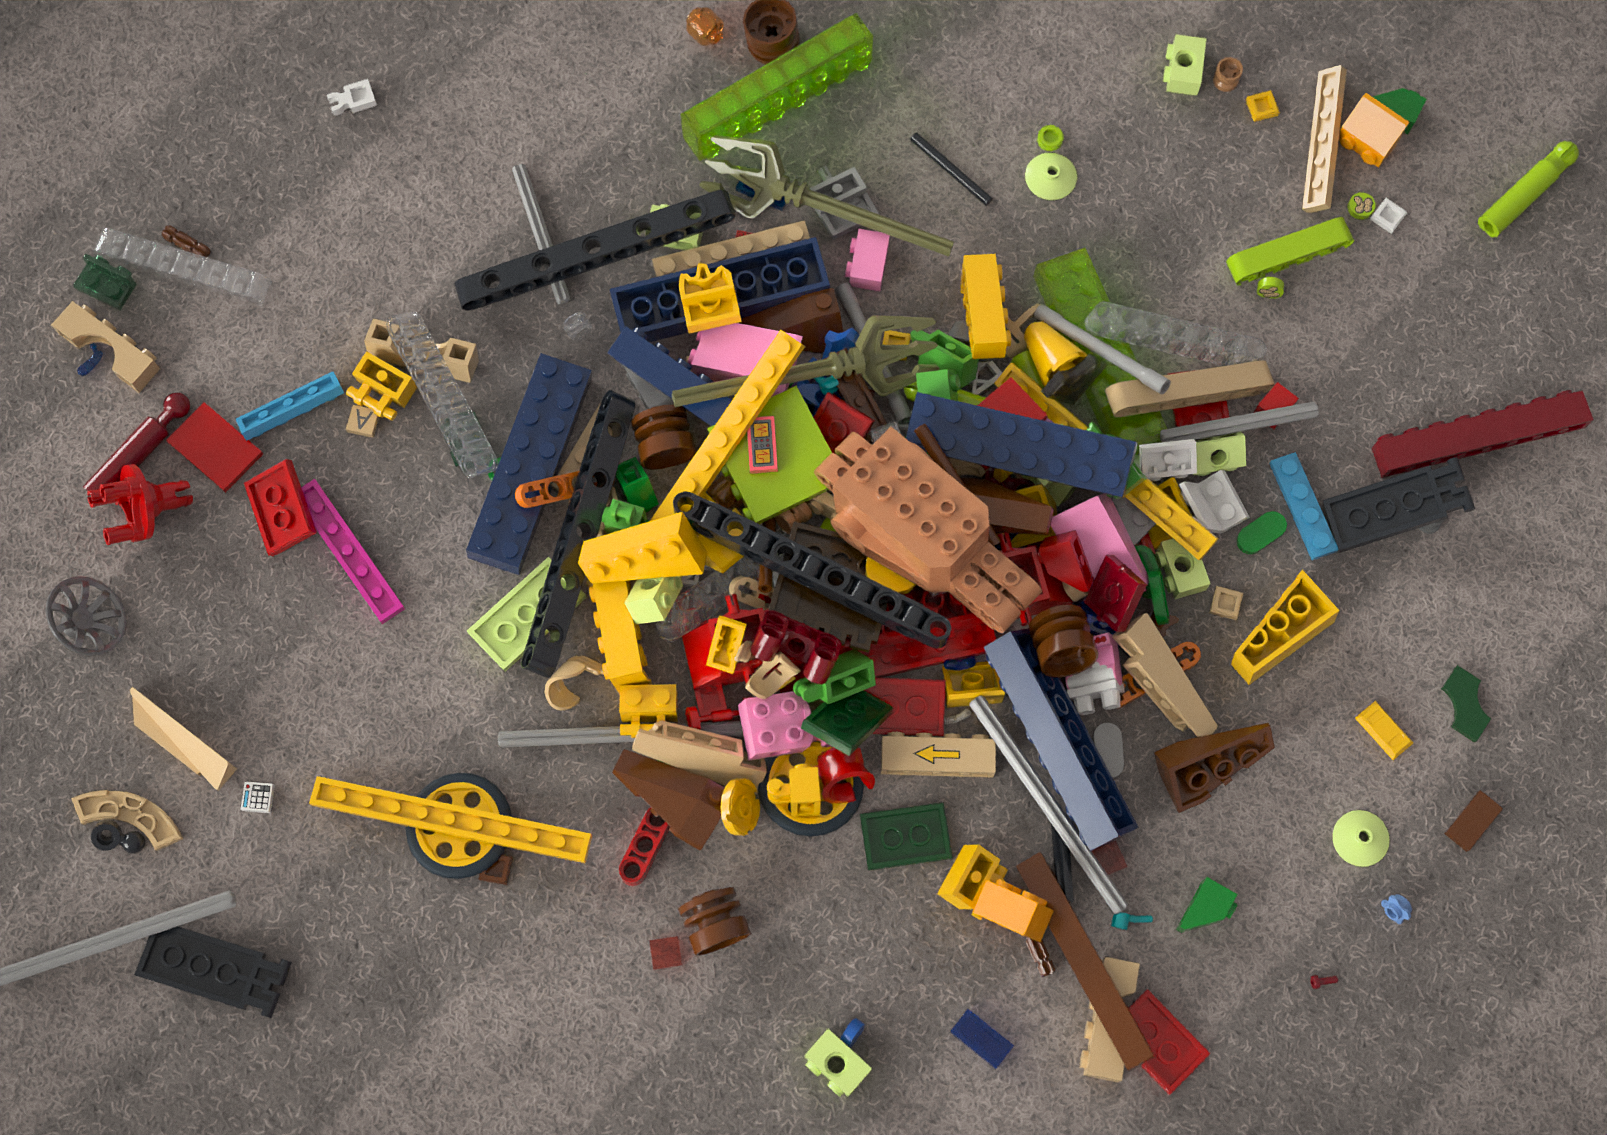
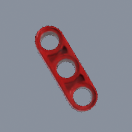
[619,807,670,886]

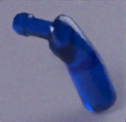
[77,343,103,376]
[944,656,976,671]

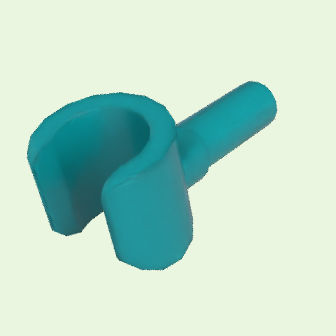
[814,375,839,395]
[1111,912,1153,930]

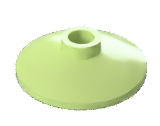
[1025,153,1077,200]
[1333,810,1389,867]

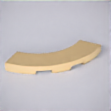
[71,790,183,851]

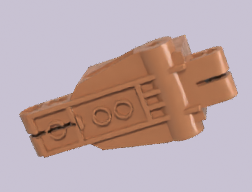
[814,427,1042,633]

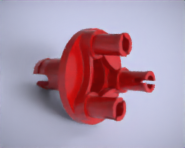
[87,464,193,545]

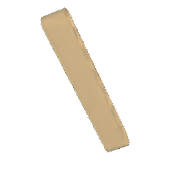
[1105,360,1275,417]

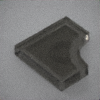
[1041,354,1108,405]

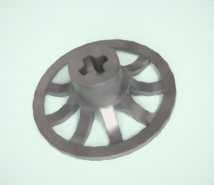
[46,576,126,656]

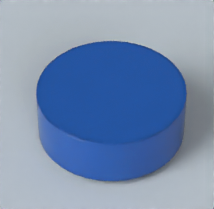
[840,1018,865,1048]

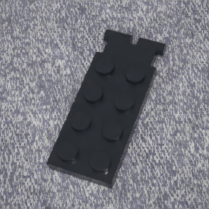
[1323,457,1475,553]
[134,926,292,1019]

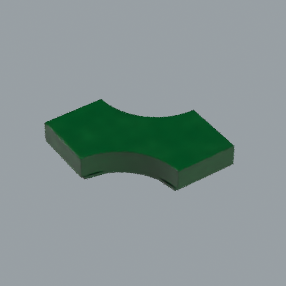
[1441,665,1491,743]

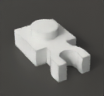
[327,79,377,116]

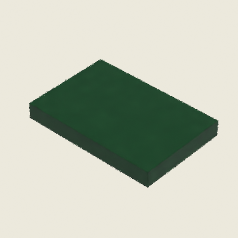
[801,690,894,756]
[860,802,953,871]

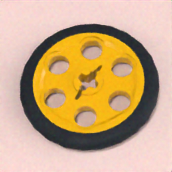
[758,741,864,837]
[405,773,512,879]

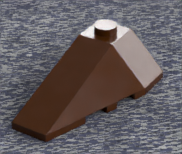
[738,288,844,353]
[961,478,1054,535]
[1154,723,1275,813]
[612,749,725,850]

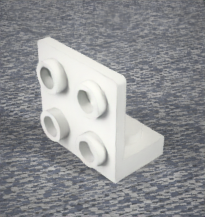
[1134,439,1197,481]
[1179,470,1250,533]

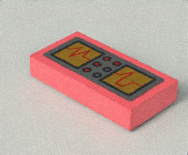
[747,416,778,474]

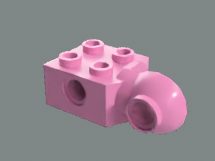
[738,691,831,760]

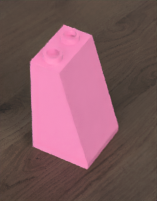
[688,323,803,397]
[1051,494,1149,592]

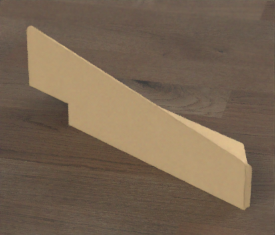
[1112,613,1217,737]
[130,687,237,791]
[632,720,767,794]

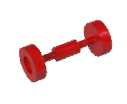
[685,696,752,730]

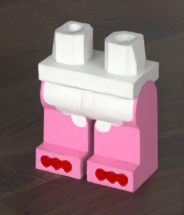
[1065,633,1125,715]

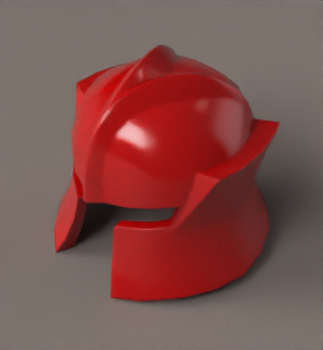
[813,747,875,803]

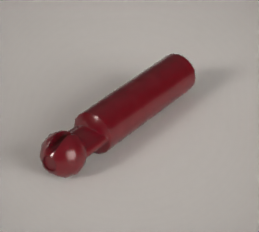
[83,393,190,491]

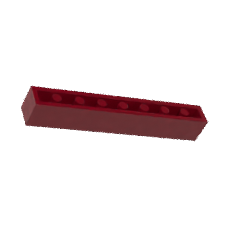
[1371,390,1594,478]

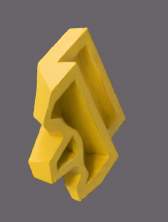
[679,263,742,333]

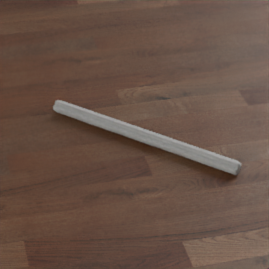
[969,695,1128,914]
[498,721,744,748]
[0,891,237,986]

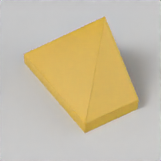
[706,615,747,674]

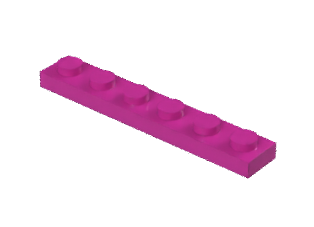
[301,479,405,624]

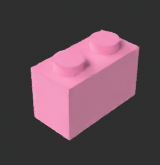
[845,229,890,291]

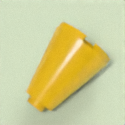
[1024,322,1092,395]

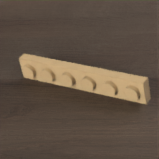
[1302,65,1347,213]
[652,220,810,277]

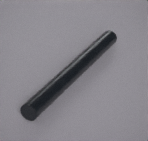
[910,132,993,206]

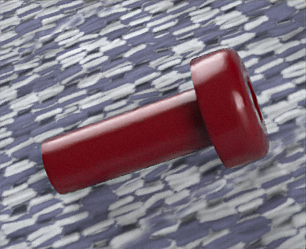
[1310,975,1338,989]

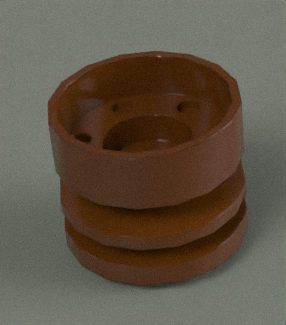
[743,0,800,66]
[631,404,696,470]
[1029,605,1098,677]
[678,887,752,956]

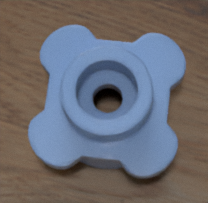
[1381,894,1412,924]

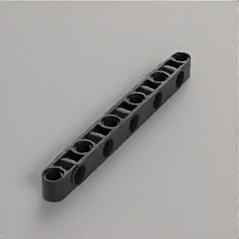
[454,190,736,311]
[521,390,636,678]
[673,491,951,649]

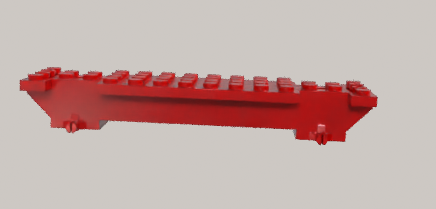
[676,532,1073,716]

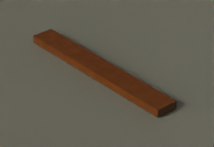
[1016,852,1155,1071]

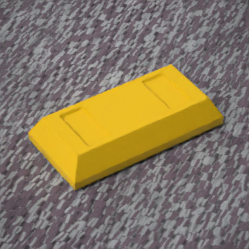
[1355,700,1414,760]

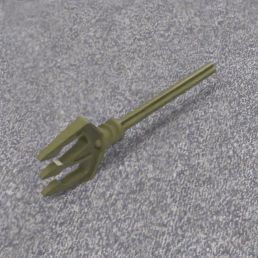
[699,135,954,257]
[672,315,939,407]

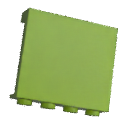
[707,386,832,524]

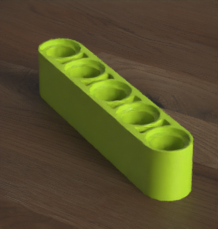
[1226,217,1354,286]

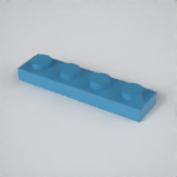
[236,371,344,441]
[1269,452,1339,560]

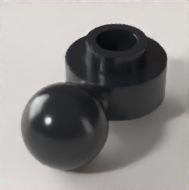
[91,820,145,854]

